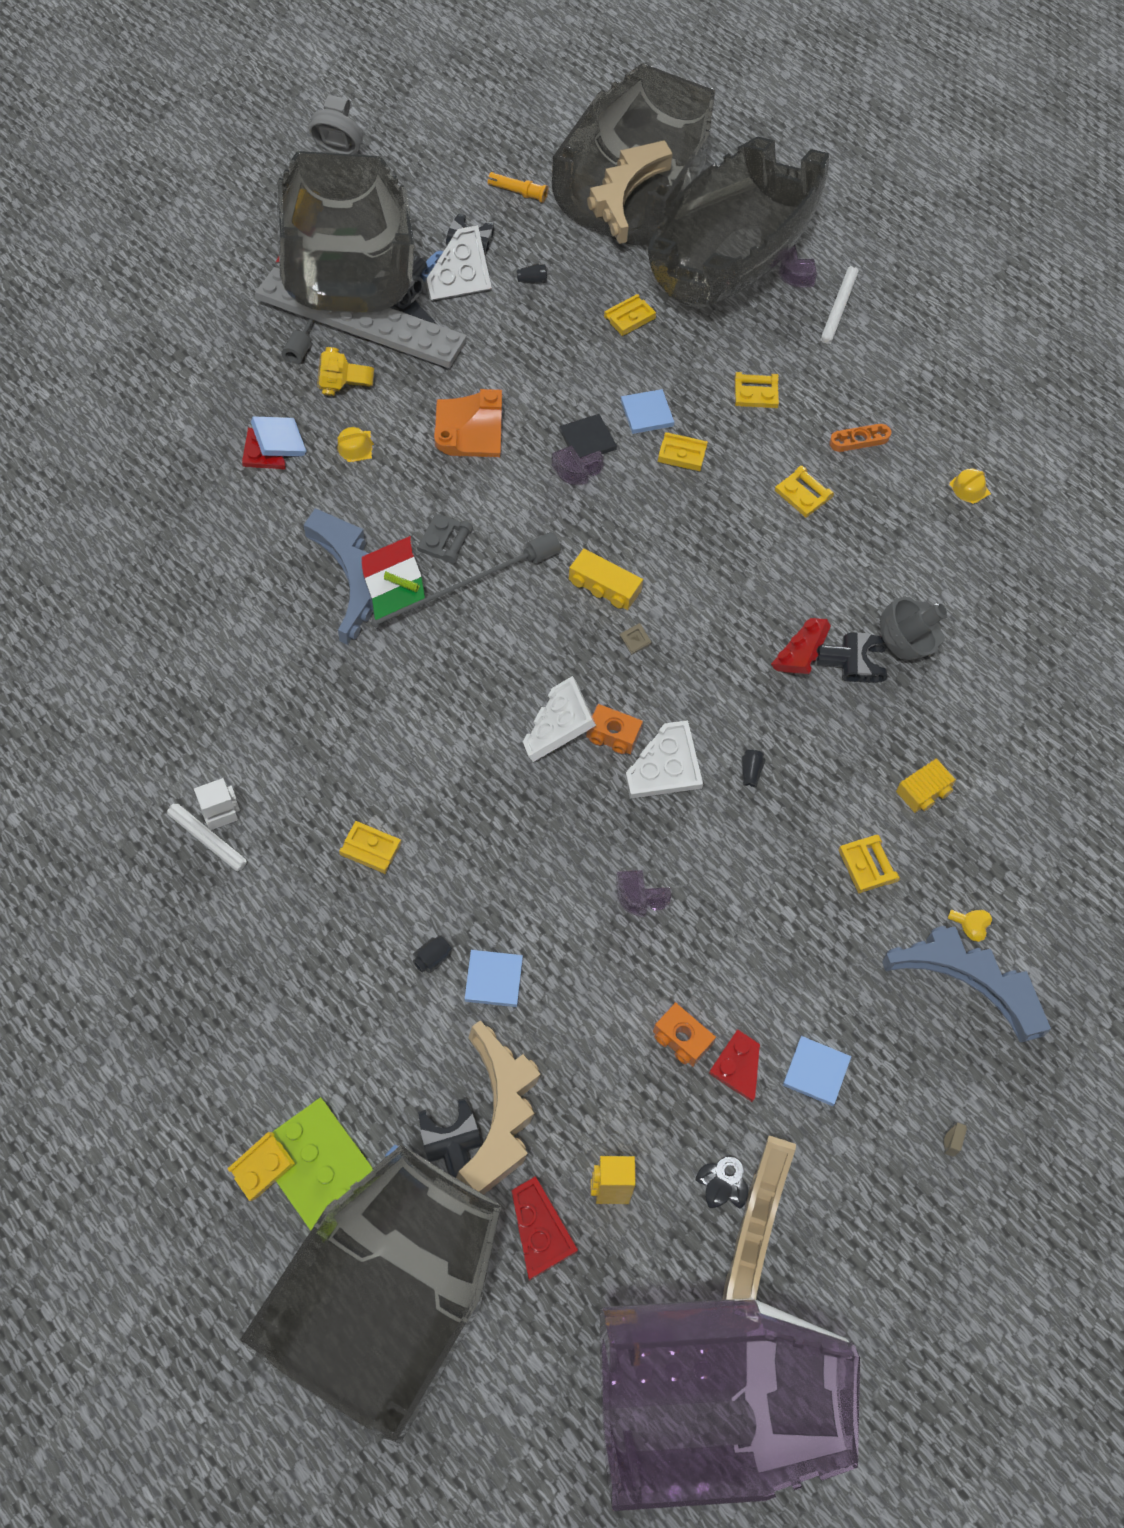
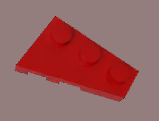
[771,618,831,674]
[511,1176,578,1281]

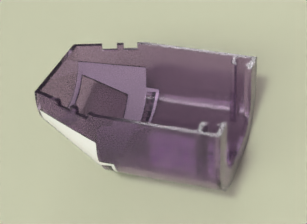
[600,1298,860,1511]

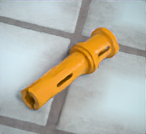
[487,172,549,203]

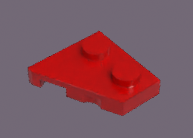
[242,428,286,470]
[709,1029,760,1102]

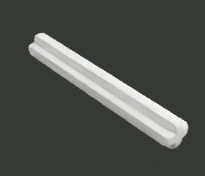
[167,804,247,871]

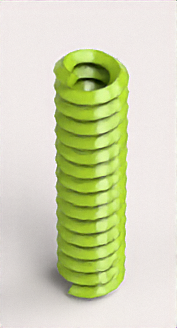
[384,571,420,592]

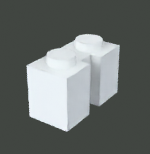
[194,778,240,830]

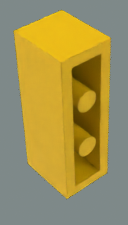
[569,548,643,610]
[590,1156,635,1204]

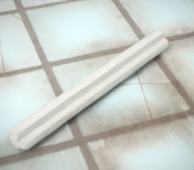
[821,266,859,344]

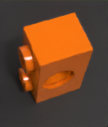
[586,704,643,755]
[653,1002,716,1067]

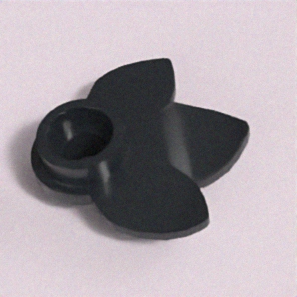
[695,1156,748,1209]

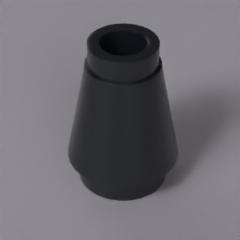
[517,263,547,284]
[741,750,766,787]

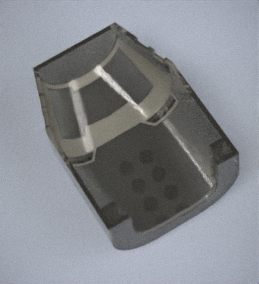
[551,63,715,246]
[277,151,415,313]
[240,1145,501,1447]

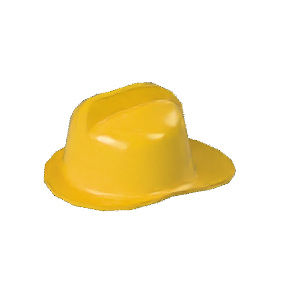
[337,427,374,462]
[949,469,991,504]

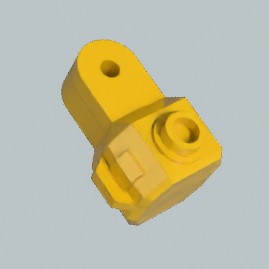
[317,347,374,396]

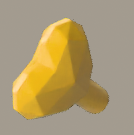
[948,910,992,942]

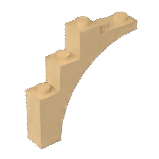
[587,140,672,244]
[455,1021,541,1203]
[718,1136,796,1334]

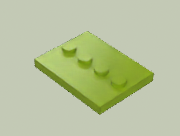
[273,1097,376,1237]

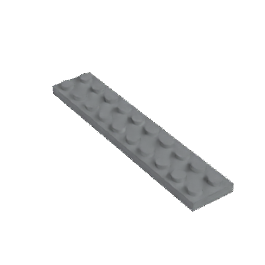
[255,267,467,368]

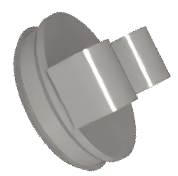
[308,95,364,155]

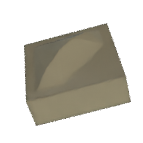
[620,623,652,655]
[944,1122,967,1157]

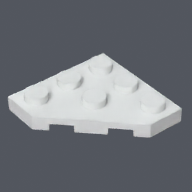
[426,225,492,301]
[523,676,596,762]
[625,720,703,799]

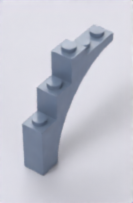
[304,508,373,645]
[882,926,1051,1043]

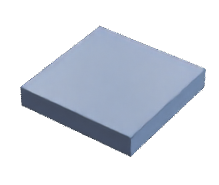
[621,389,674,434]
[251,416,306,456]
[465,950,523,1007]
[783,1036,851,1106]

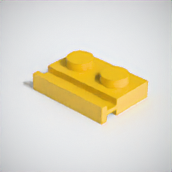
[604,294,656,336]
[658,432,708,471]
[339,821,402,874]
[227,1132,295,1201]

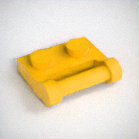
[734,372,779,408]
[774,465,834,518]
[838,835,900,894]

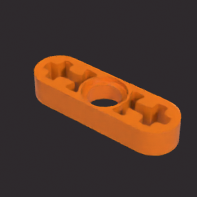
[829,424,891,452]

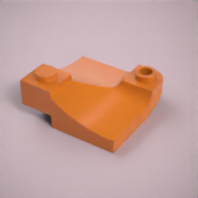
[434,389,502,457]

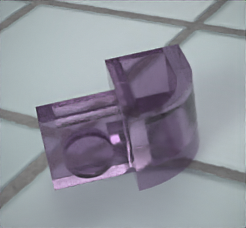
[779,244,817,288]
[551,446,604,485]
[616,870,671,917]

